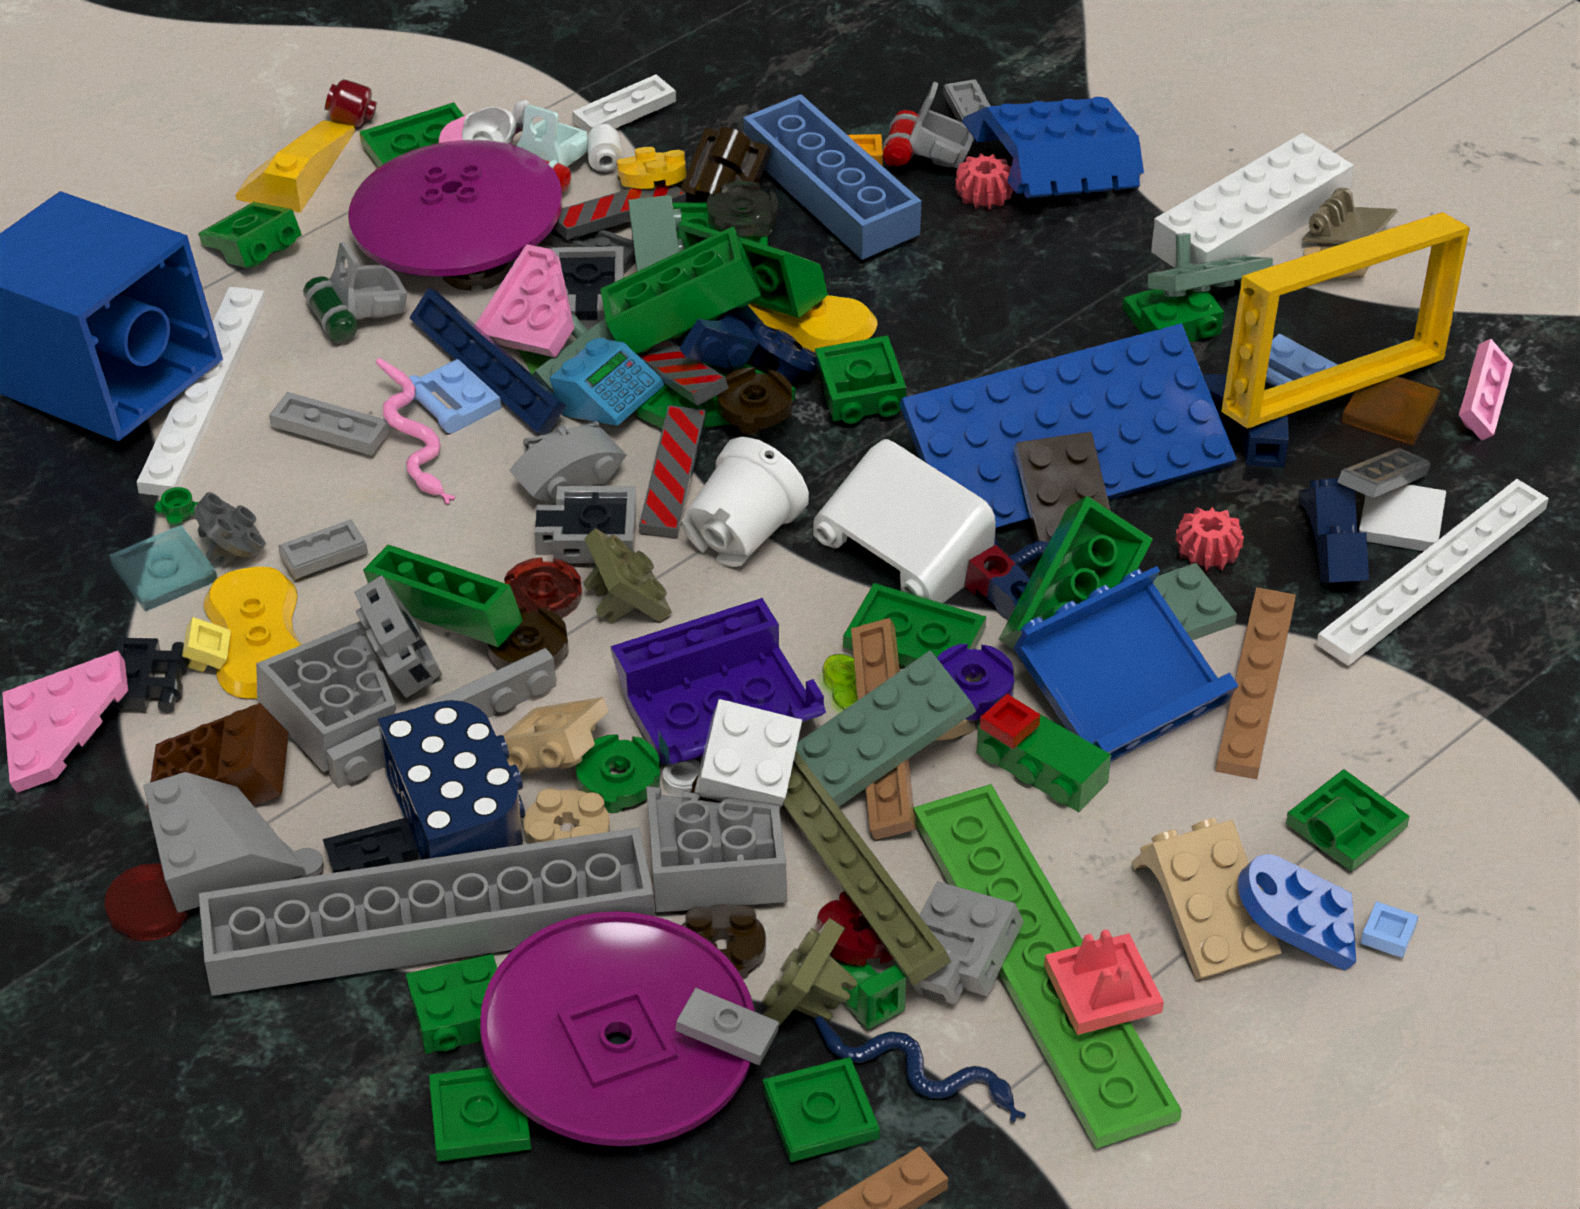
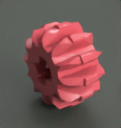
[955,153,1013,210]
[1175,506,1244,572]

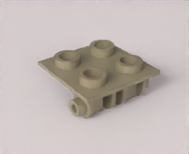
[1302,188,1397,246]

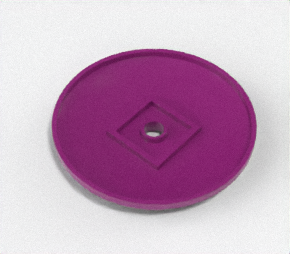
[348,140,562,276]
[480,911,755,1146]

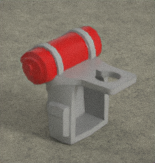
[883,82,974,168]

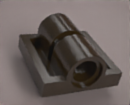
[681,127,772,203]

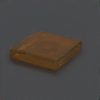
[1342,376,1440,445]

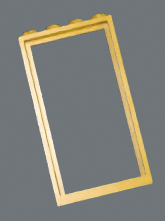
[1221,212,1470,429]

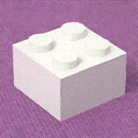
[694,699,802,811]

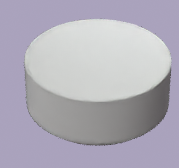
[663,759,701,798]

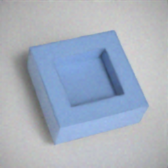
[1360,901,1419,958]

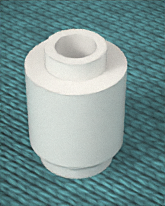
[587,124,623,173]

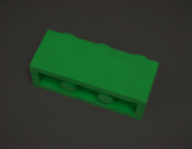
[976,714,1111,812]

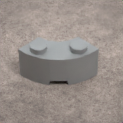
[509,426,627,505]

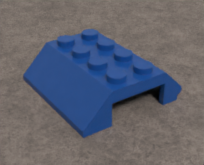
[962,97,1144,198]

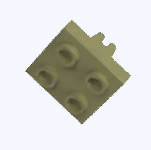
[583,528,672,623]
[761,918,857,1026]

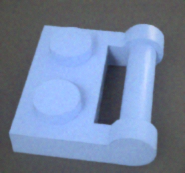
[1266,334,1337,387]
[402,359,501,433]

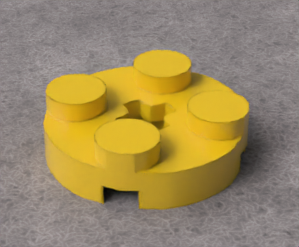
[616,147,687,189]

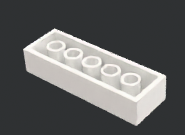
[1151,133,1354,268]

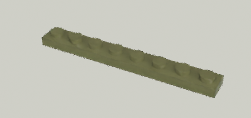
[782,751,951,986]

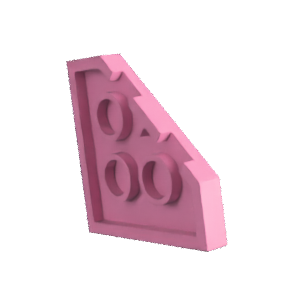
[475,244,574,358]
[2,651,128,793]

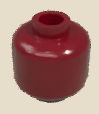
[324,79,377,129]

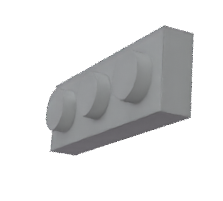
[269,392,390,455]

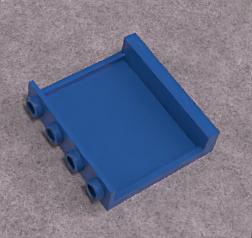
[1013,566,1239,762]

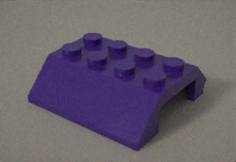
[611,598,826,764]

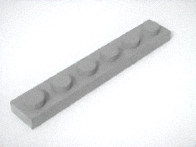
[326,648,556,789]

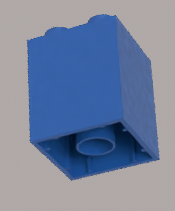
[0,191,223,441]

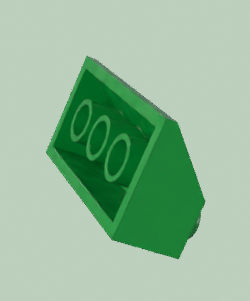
[678,220,828,318]
[600,226,761,355]
[998,496,1153,649]

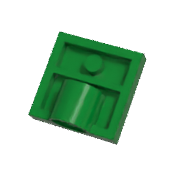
[1286,769,1410,872]

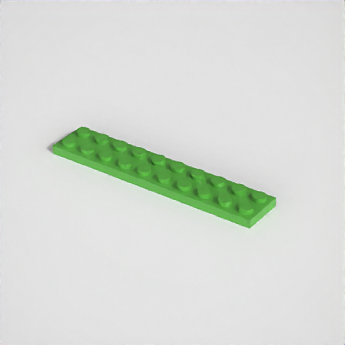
[913,784,1182,1149]

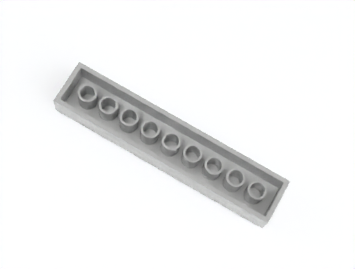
[199,827,655,996]

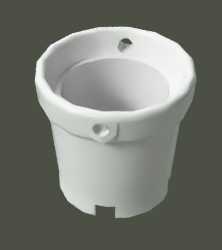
[682,437,809,567]

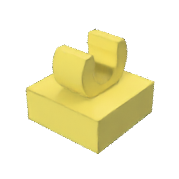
[182,617,231,672]

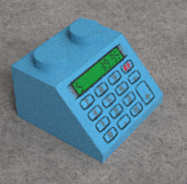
[549,338,664,426]

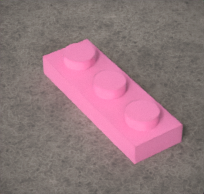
[1459,339,1513,441]

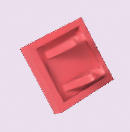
[1044,929,1164,1035]

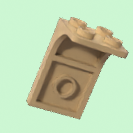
[1131,818,1282,981]

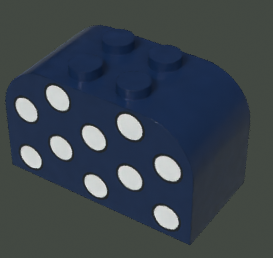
[378,700,525,860]

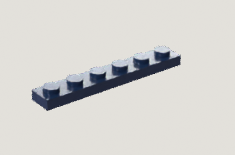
[409,288,567,435]

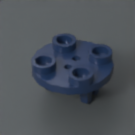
[749,321,817,384]

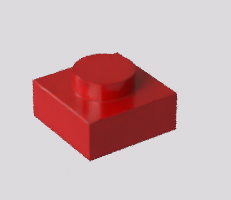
[980,694,1040,749]

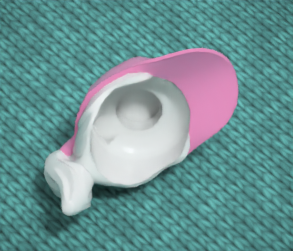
[439,100,529,144]

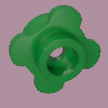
[155,487,198,525]

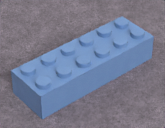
[743,94,921,260]

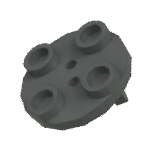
[194,492,266,568]

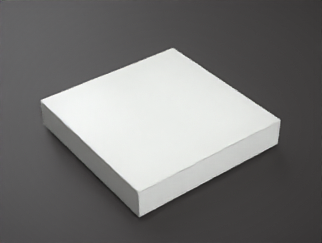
[1359,484,1446,551]

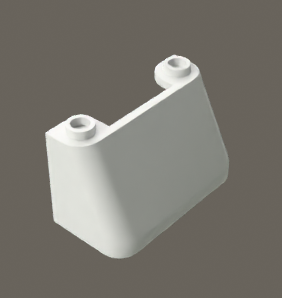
[813,439,996,603]

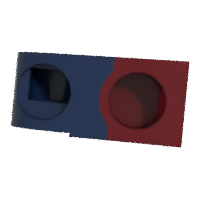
[964,544,1030,620]

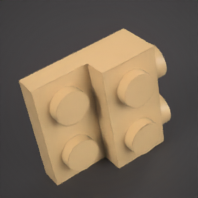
[503,697,609,774]

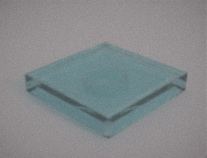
[109,525,217,612]

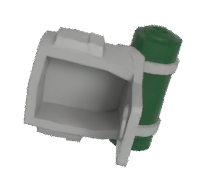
[303,242,407,343]

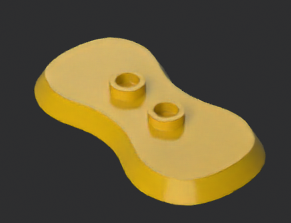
[748,295,878,353]
[203,567,303,699]

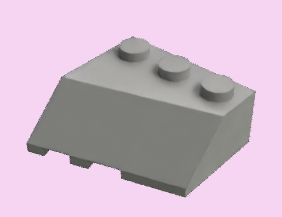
[256,621,396,772]
[143,772,306,913]
[646,786,787,912]

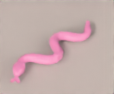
[376,358,455,504]

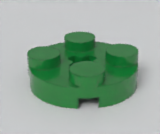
[576,734,660,813]

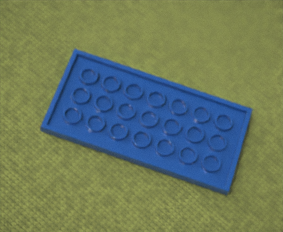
[899,323,1237,532]

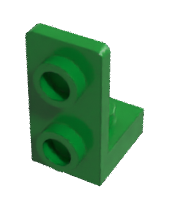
[832,957,906,1030]

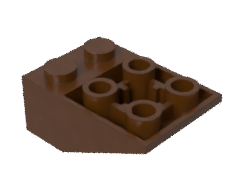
[146,703,289,810]

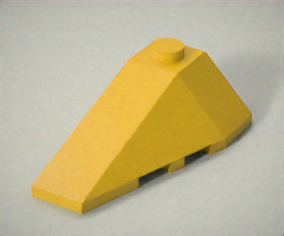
[235,120,355,213]

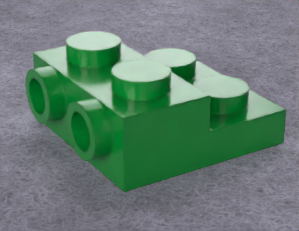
[198,202,302,268]
[1122,289,1224,343]
[815,336,906,424]
[406,954,497,1054]

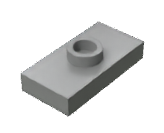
[943,79,990,123]
[278,519,368,580]
[675,988,779,1065]

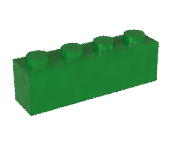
[363,544,523,647]

